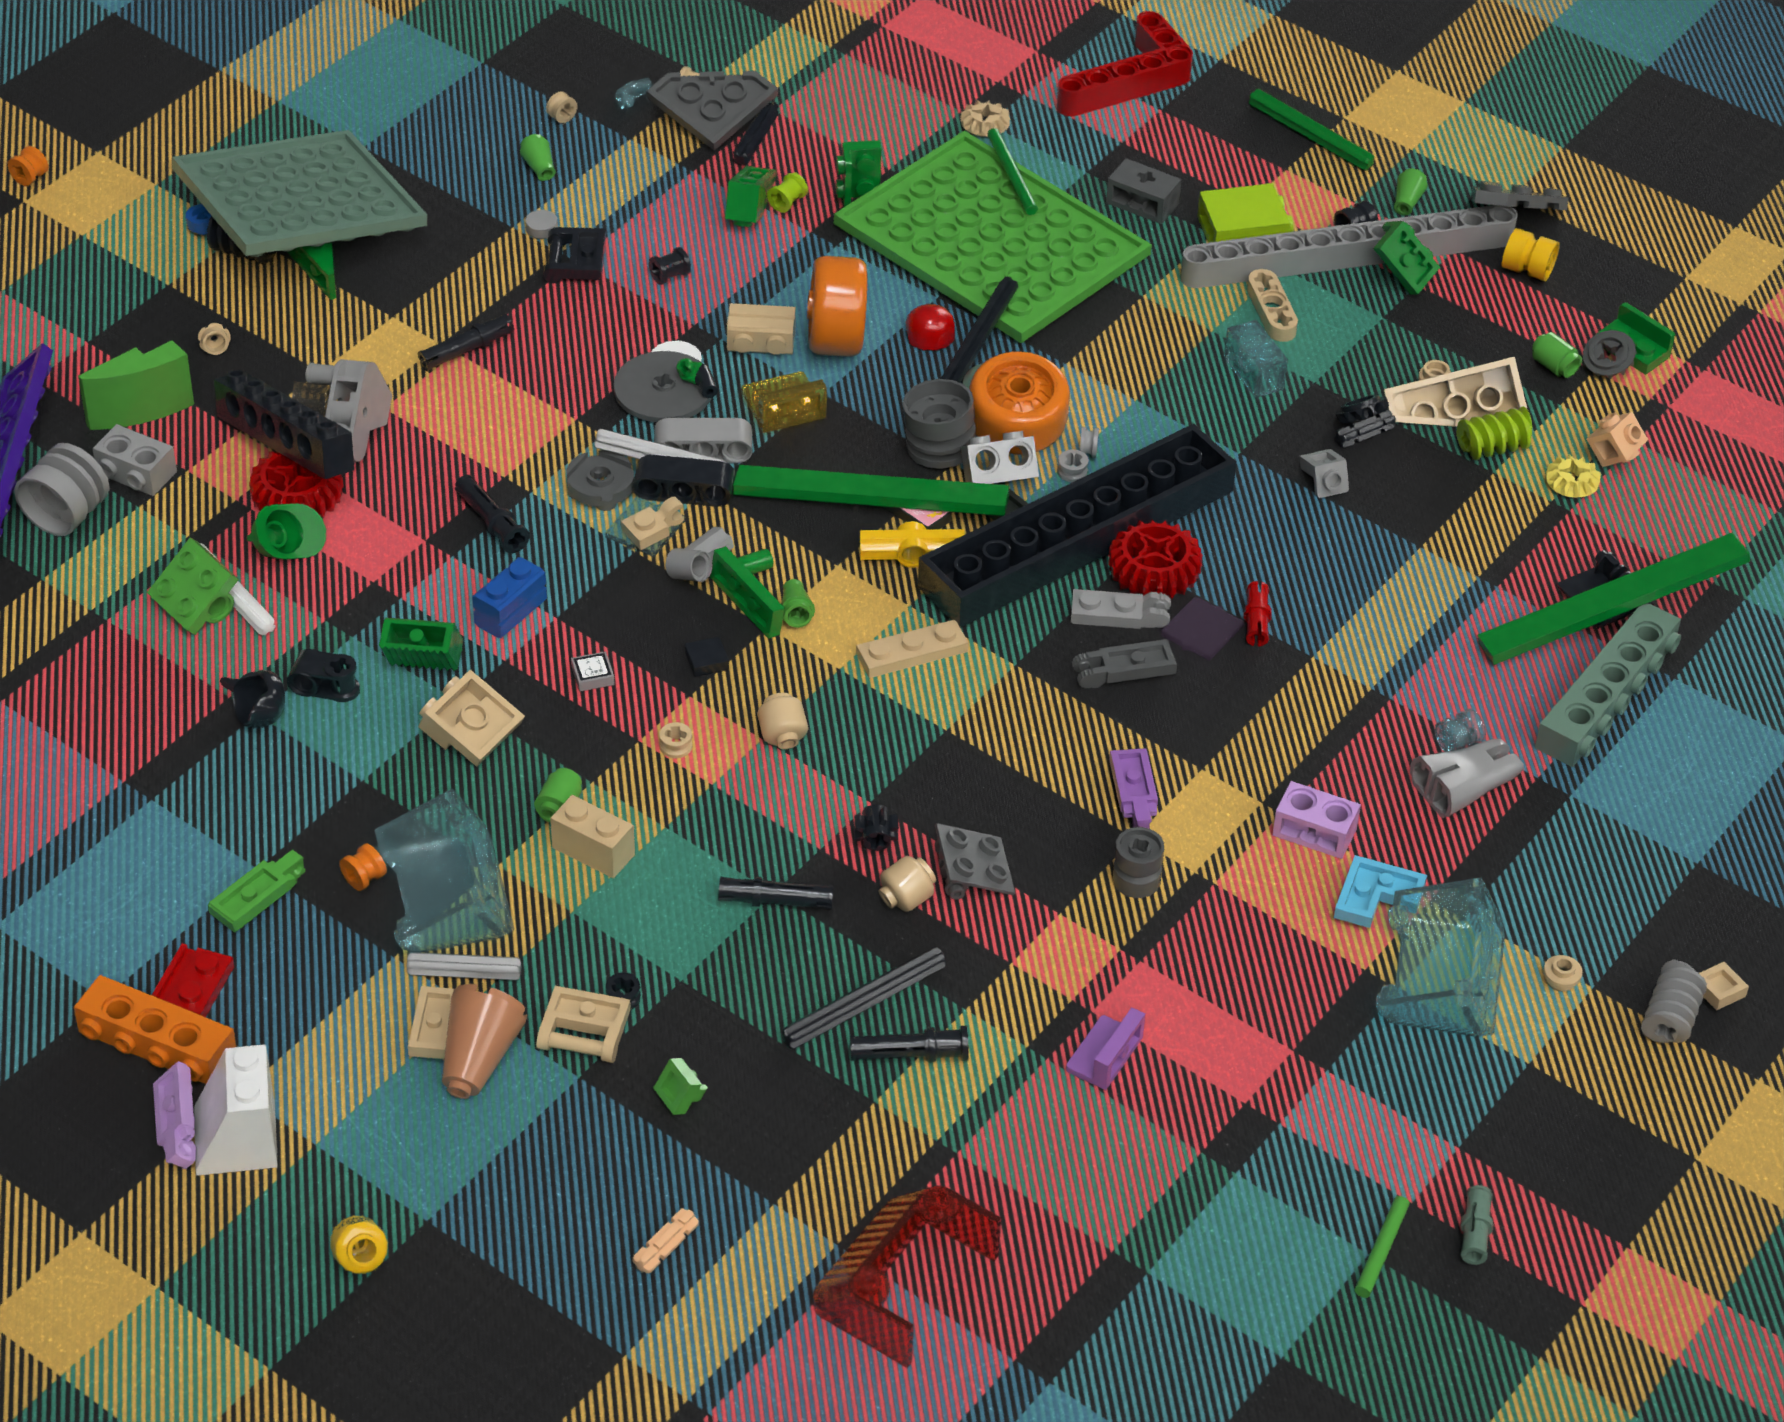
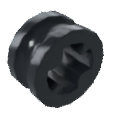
[605,972,641,1010]

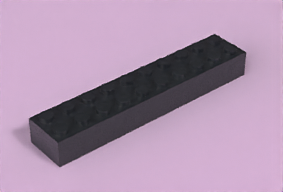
[918,423,1237,628]

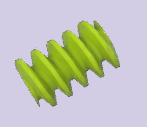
[1457,406,1532,460]

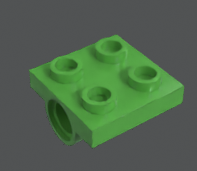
[147,537,239,635]

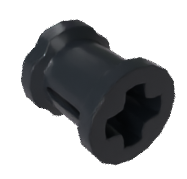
[649,247,691,285]

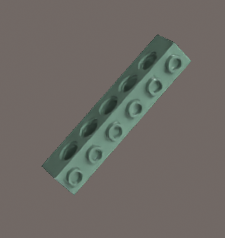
[1535,603,1681,767]

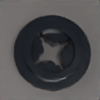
[1335,394,1389,424]

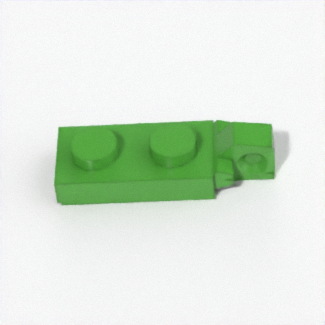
[208,849,305,933]

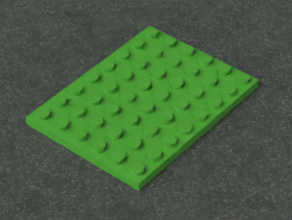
[834,130,1152,343]

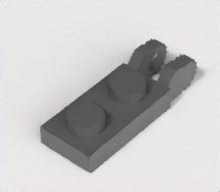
[1072,639,1177,689]

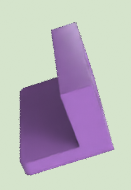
[1066,1007,1145,1090]

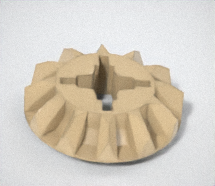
[961,101,1010,136]

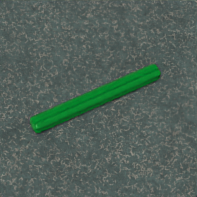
[1249,89,1375,171]

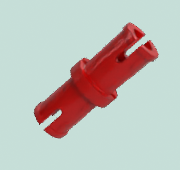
[1244,581,1272,647]

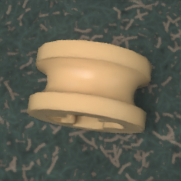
[546,91,577,123]
[659,722,693,758]

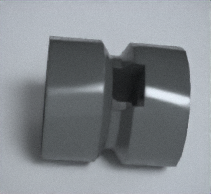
[1113,827,1164,898]

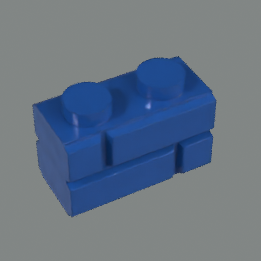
[472,557,547,639]

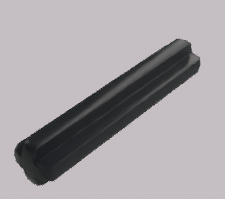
[733,102,779,166]

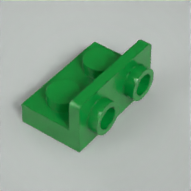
[836,140,882,207]
[1373,221,1440,295]
[1596,302,1675,375]

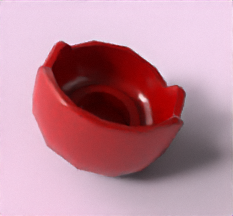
[906,304,955,350]

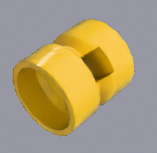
[1502,228,1560,281]

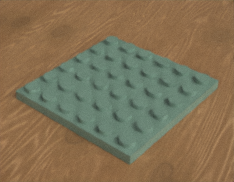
[172,130,427,256]

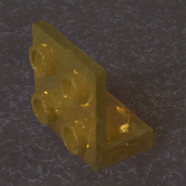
[742,371,827,433]

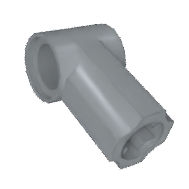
[665,527,734,582]

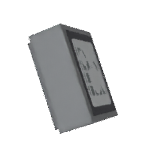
[571,651,615,692]

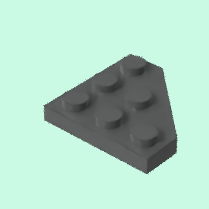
[647,71,778,151]
[1471,181,1569,210]

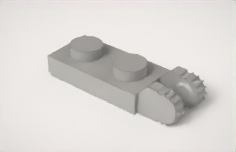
[1071,589,1171,629]

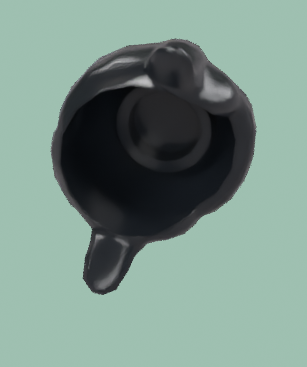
[220,670,285,728]

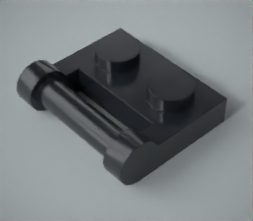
[543,227,606,283]

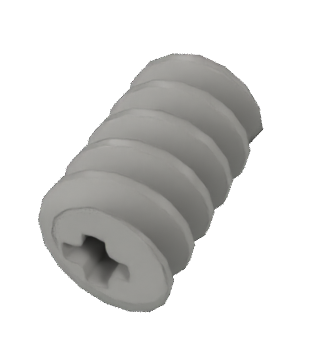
[1641,960,1707,1043]

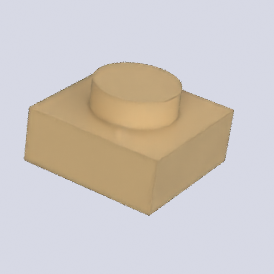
[1699,962,1749,1010]

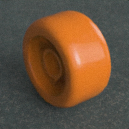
[807,256,867,357]
[969,352,1070,454]

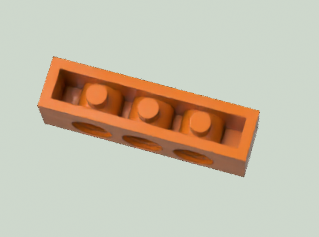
[74,975,236,1084]

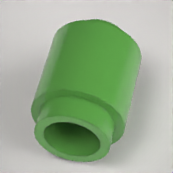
[1532,332,1582,378]
[534,768,582,822]

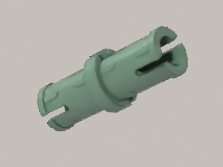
[1460,1185,1493,1265]

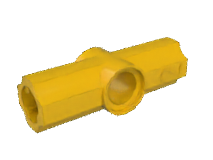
[860,521,965,568]

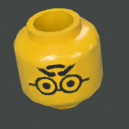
[330,1216,388,1274]

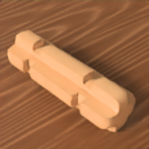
[633,1209,699,1274]

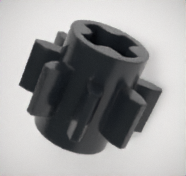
[854,804,899,851]

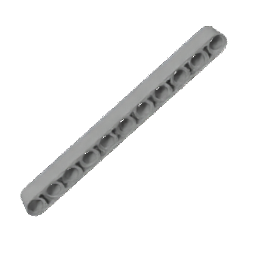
[1181,205,1518,288]

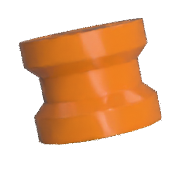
[7,146,49,186]
[339,843,387,891]

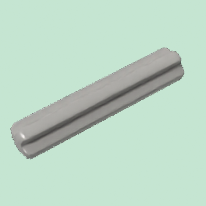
[407,952,521,980]

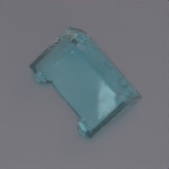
[375,789,514,953]
[1376,877,1505,1037]

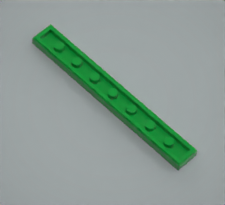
[733,465,1009,516]
[1477,532,1750,665]

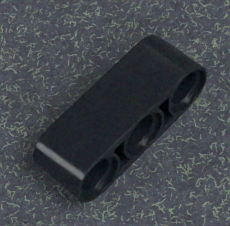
[632,455,735,507]

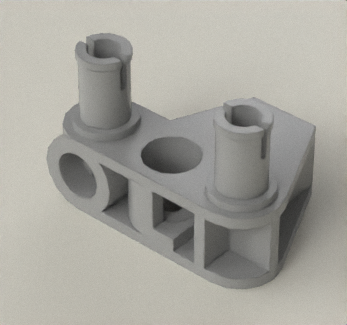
[305,359,392,463]

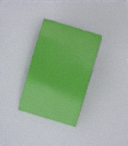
[78,340,194,430]

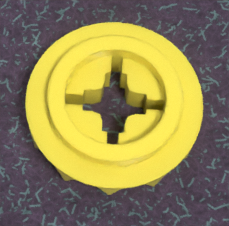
[1546,455,1601,498]

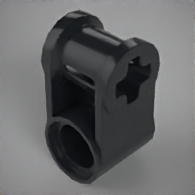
[287,649,360,702]

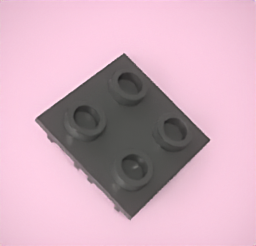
[935,823,1015,900]

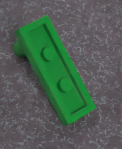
[710,546,785,639]

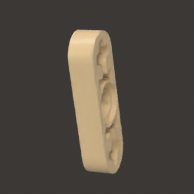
[1247,269,1298,342]

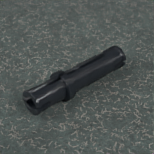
[418,313,514,371]
[718,876,833,910]

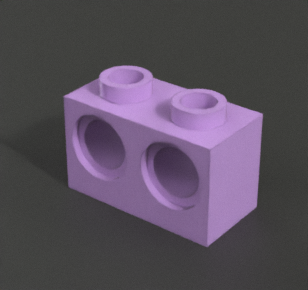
[1272,781,1361,859]

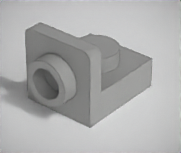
[1299,449,1349,498]

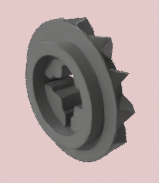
[1583,330,1637,379]

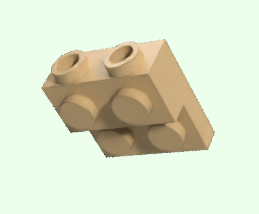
[418,670,525,767]

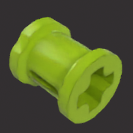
[767,172,808,213]

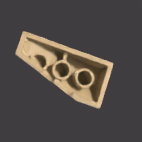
[1384,357,1528,427]

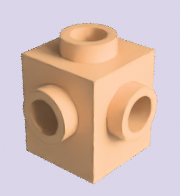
[1586,412,1648,467]

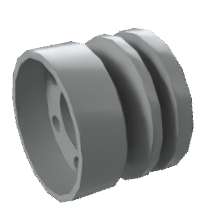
[14,443,110,536]

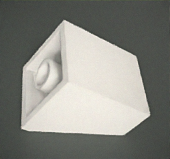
[194,1044,278,1175]

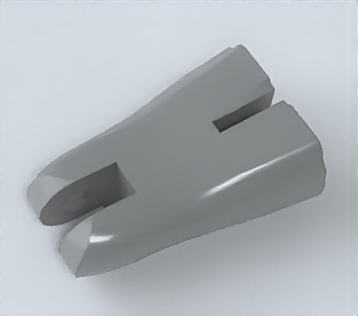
[1410,738,1524,818]

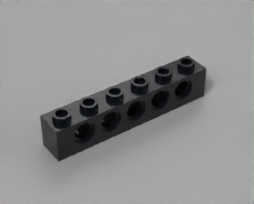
[214,370,355,479]

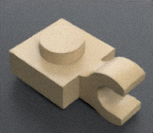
[621,497,684,550]

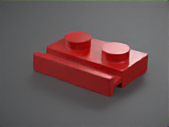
[152,943,235,1017]

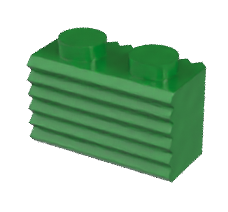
[379,617,463,671]

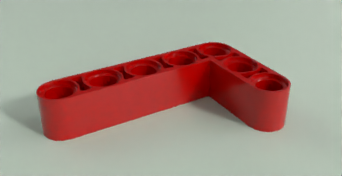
[1056,11,1193,117]

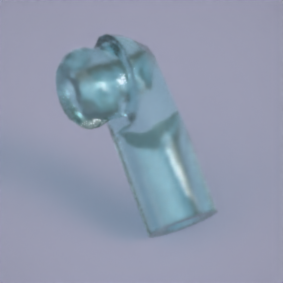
[615,78,652,109]

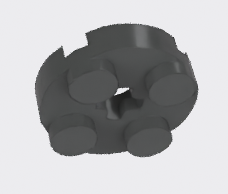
[567,450,634,511]

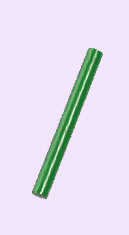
[987,128,1038,215]

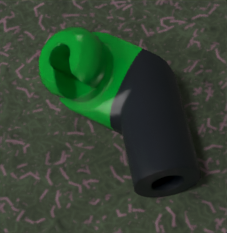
[676,358,718,398]

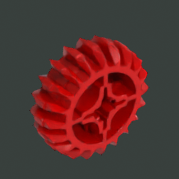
[249,451,344,518]
[1108,519,1203,599]

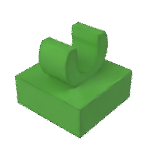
[653,1058,708,1115]

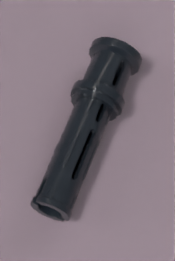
[455,475,530,553]
[850,1025,969,1062]

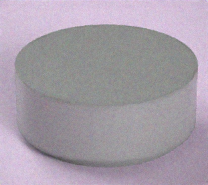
[525,210,558,239]

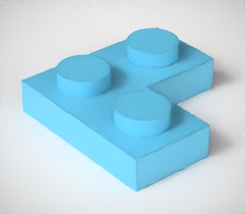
[1334,855,1427,928]

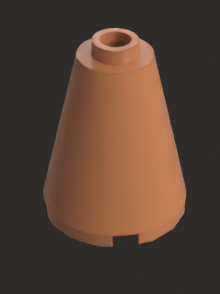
[442,984,527,1099]

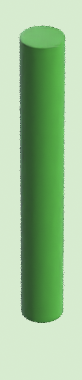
[1355,1196,1410,1298]

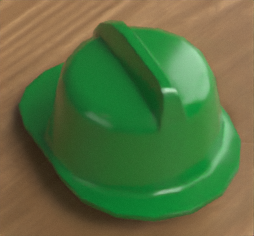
[246,504,326,559]

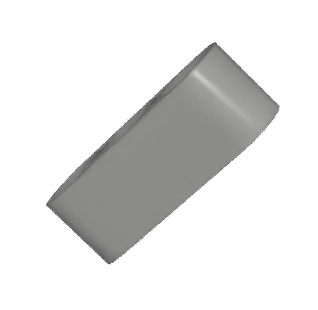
[654,418,752,463]

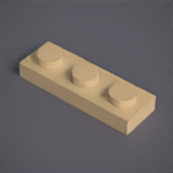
[856,620,969,678]

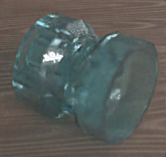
[1435,709,1486,752]

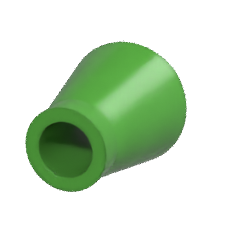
[520,134,556,181]
[1394,168,1428,215]
[781,579,815,627]

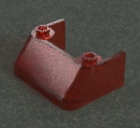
[813,1186,1001,1368]

